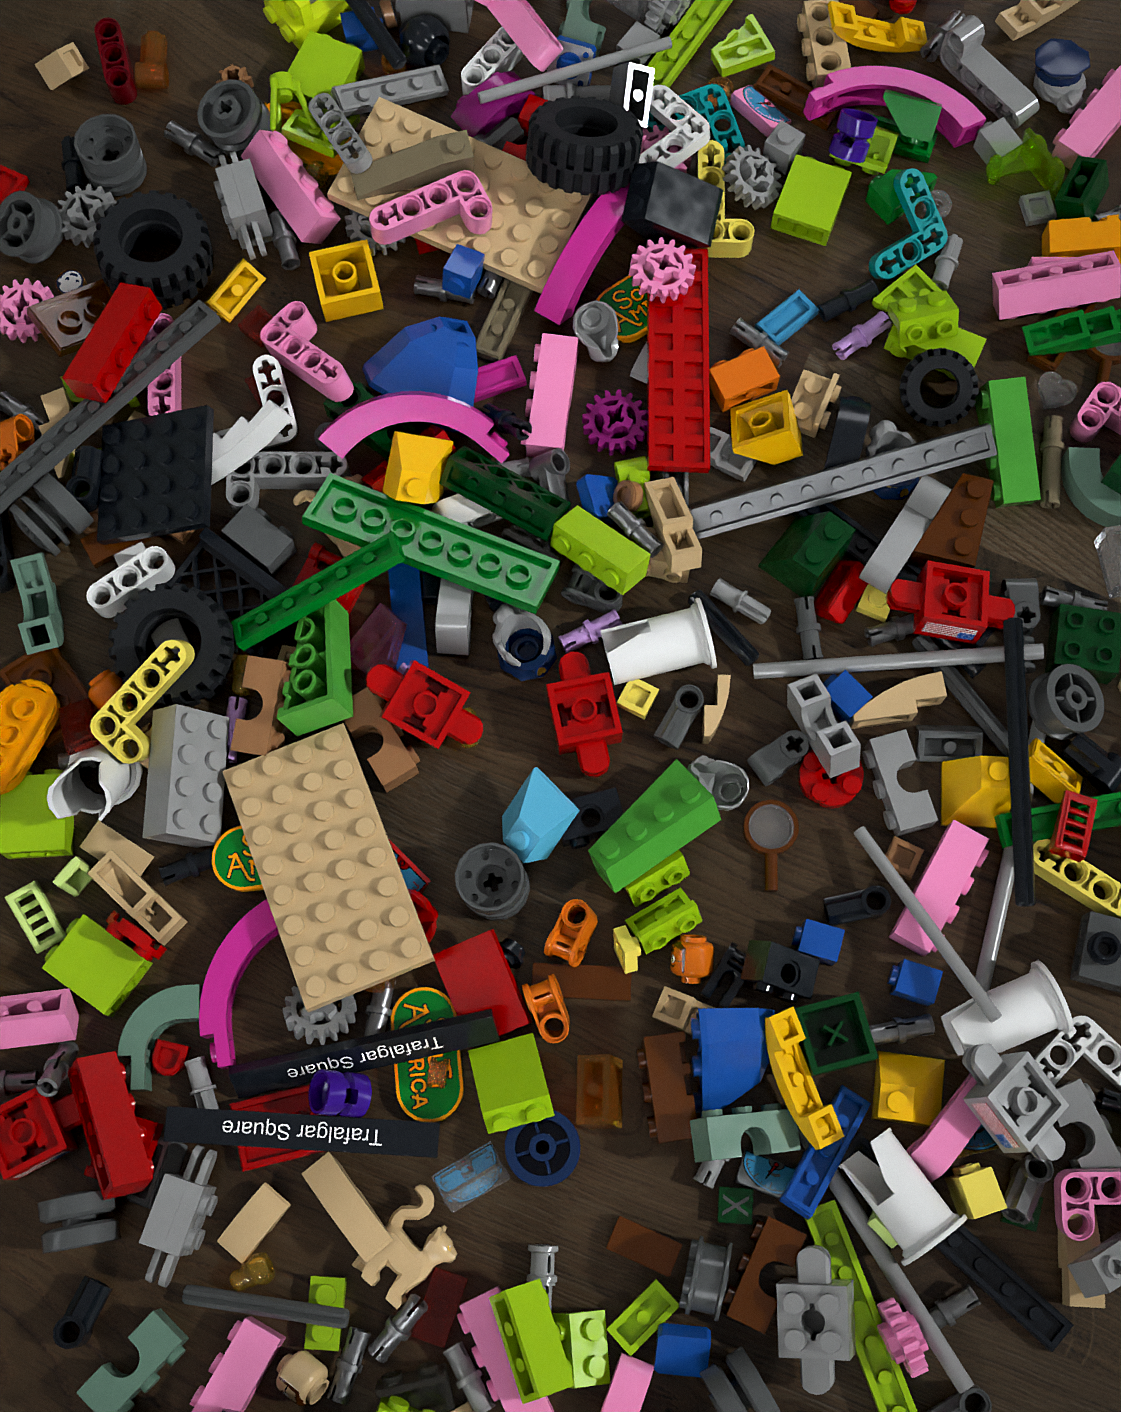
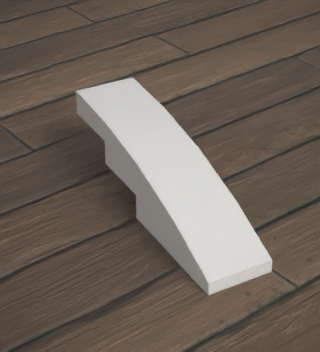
[211,400,293,485]

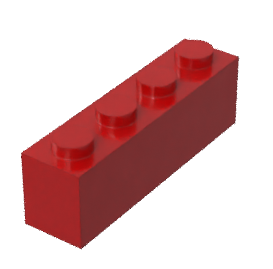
[62,282,163,403]
[67,1051,154,1200]

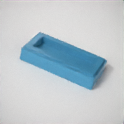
[754,289,819,346]

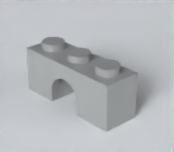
[787,673,861,778]
[862,729,938,837]
[1053,1078,1121,1188]

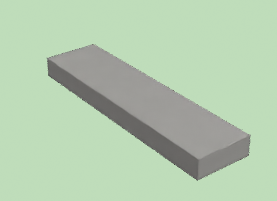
[331,65,449,117]

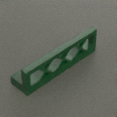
[439,446,571,541]

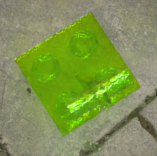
[986,127,1065,201]

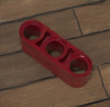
[94,17,137,105]

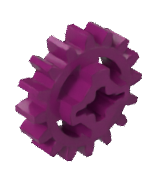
[582,389,647,456]

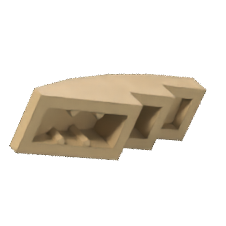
[995,0,1080,41]

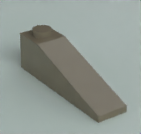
[351,130,474,200]

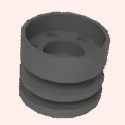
[74,114,147,196]
[8,473,94,557]
[455,842,530,921]

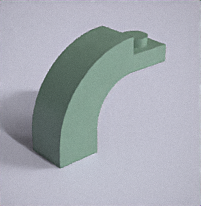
[1061,447,1121,530]
[10,552,64,655]
[118,984,203,1092]

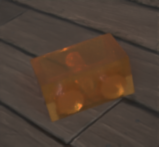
[576,1054,623,1129]

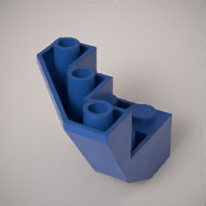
[362,316,478,432]
[691,1008,775,1118]

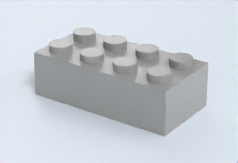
[142,704,229,848]

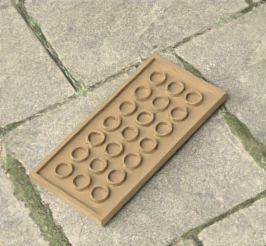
[327,97,593,294]
[222,723,435,1012]

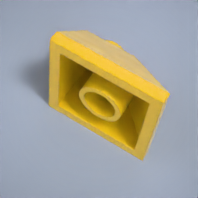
[730,390,803,465]
[382,431,454,504]
[941,756,1011,828]
[871,1051,945,1127]

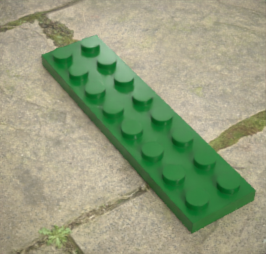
[302,473,560,614]

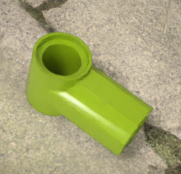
[614,456,651,519]

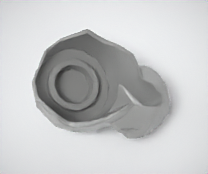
[572,300,618,362]
[687,755,750,811]

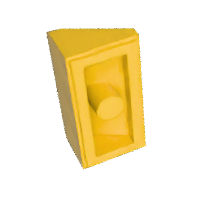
[204,258,266,323]
[1029,738,1083,804]

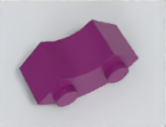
[451,71,535,138]

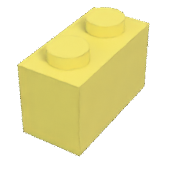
[945,1162,1007,1219]

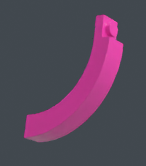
[803,66,987,148]
[534,183,630,325]
[318,391,510,463]
[199,899,279,1070]

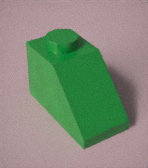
[883,89,942,146]
[865,169,938,225]

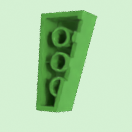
[975,377,1041,508]
[277,599,353,736]
[588,759,721,893]

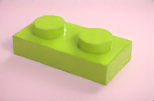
[304,1275,347,1351]
[606,1279,679,1356]

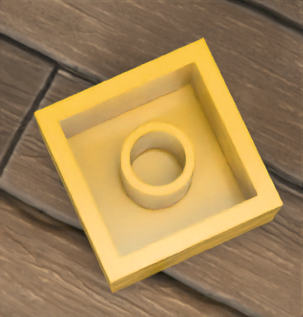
[309,239,384,322]

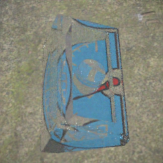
[432,1141,510,1213]

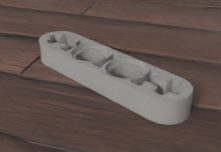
[308,93,373,174]

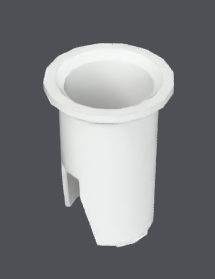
[600,598,717,685]
[47,735,143,821]
[941,960,1073,1056]
[839,1128,968,1266]

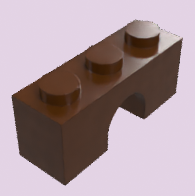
[722,1216,806,1334]

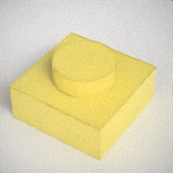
[856,584,890,623]
[616,679,659,720]
[613,925,641,974]

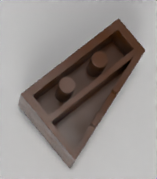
[909,473,994,568]
[636,1031,697,1144]

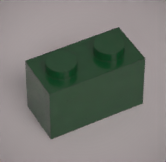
[1055,156,1109,220]

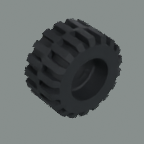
[899,348,979,427]

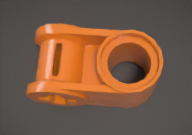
[0,414,35,471]
[544,899,598,967]
[522,974,570,1044]

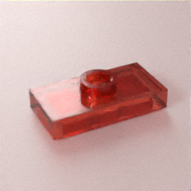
[59,698,100,755]
[411,1267,468,1348]

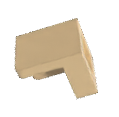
[35,42,89,90]

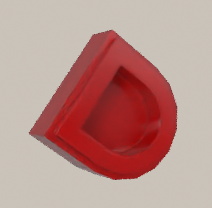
[151,1039,191,1076]

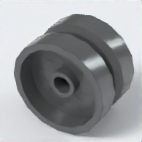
[197,79,272,159]
[37,1190,121,1254]
[699,1346,781,1412]

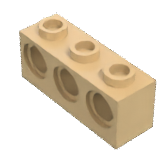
[797,0,851,89]

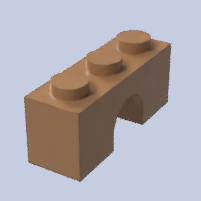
[230,655,292,756]
[343,687,420,793]

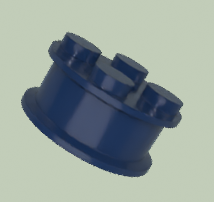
[505,1110,580,1187]

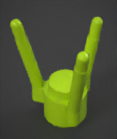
[269,71,317,134]

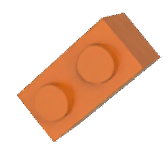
[709,346,780,413]

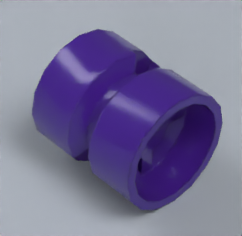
[828,108,878,163]
[308,1069,372,1118]

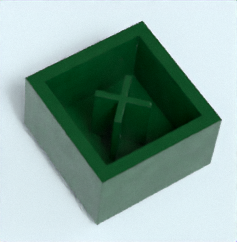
[1045,604,1121,684]
[794,992,878,1077]

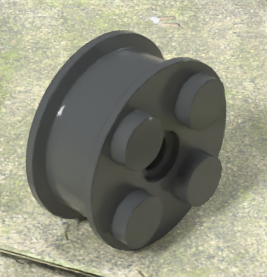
[0,191,63,264]
[1027,664,1104,740]
[679,1235,733,1322]

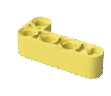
[696,140,755,258]
[90,640,195,764]
[1033,839,1121,919]

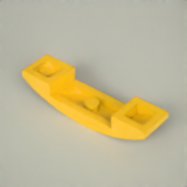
[827,0,928,53]
[765,1006,845,1150]

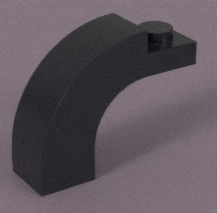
[823,396,872,470]

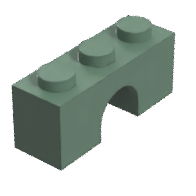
[558,0,606,57]
[690,1103,801,1163]
[76,1309,189,1412]

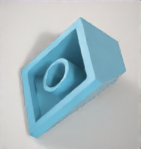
[502,767,580,863]

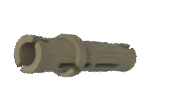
[1040,415,1065,509]

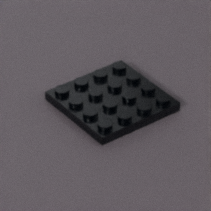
[97,405,214,545]

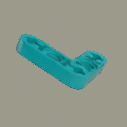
[647,84,745,164]
[869,168,948,280]

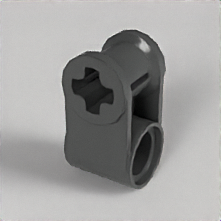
[561,564,623,614]
[1000,578,1041,636]
[746,730,809,787]

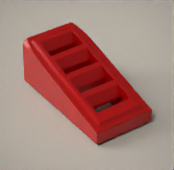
[1048,790,1098,862]

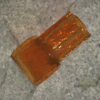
[135,31,169,89]

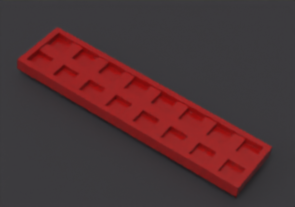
[647,248,710,473]

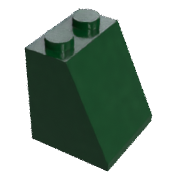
[758,511,856,600]

